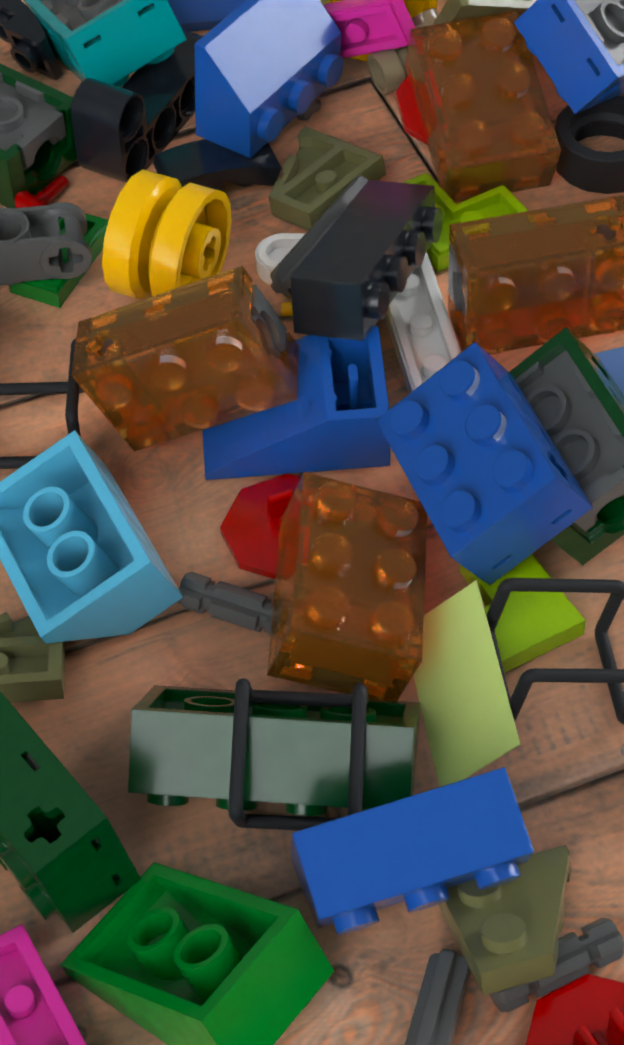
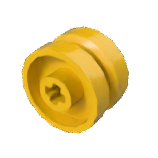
[102,169,232,309]

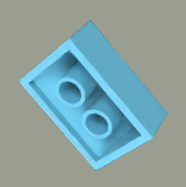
[0,430,183,644]

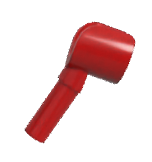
[14,176,69,208]

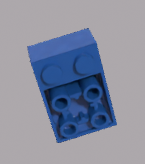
[200,326,390,480]

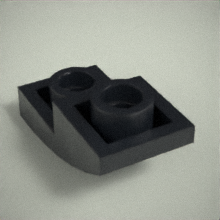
[0,0,63,80]
[153,139,281,191]

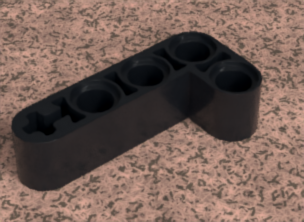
[71,30,203,183]

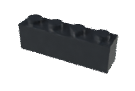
[290,180,443,341]

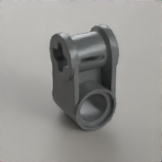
[0,202,92,285]

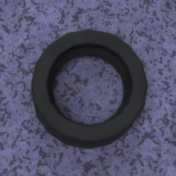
[552,96,624,194]

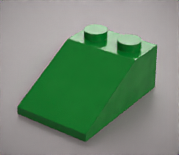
[60,862,334,1045]

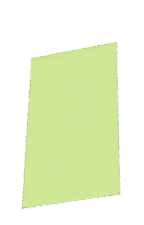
[403,580,521,787]

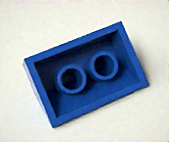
[194,0,344,158]
[290,767,534,935]

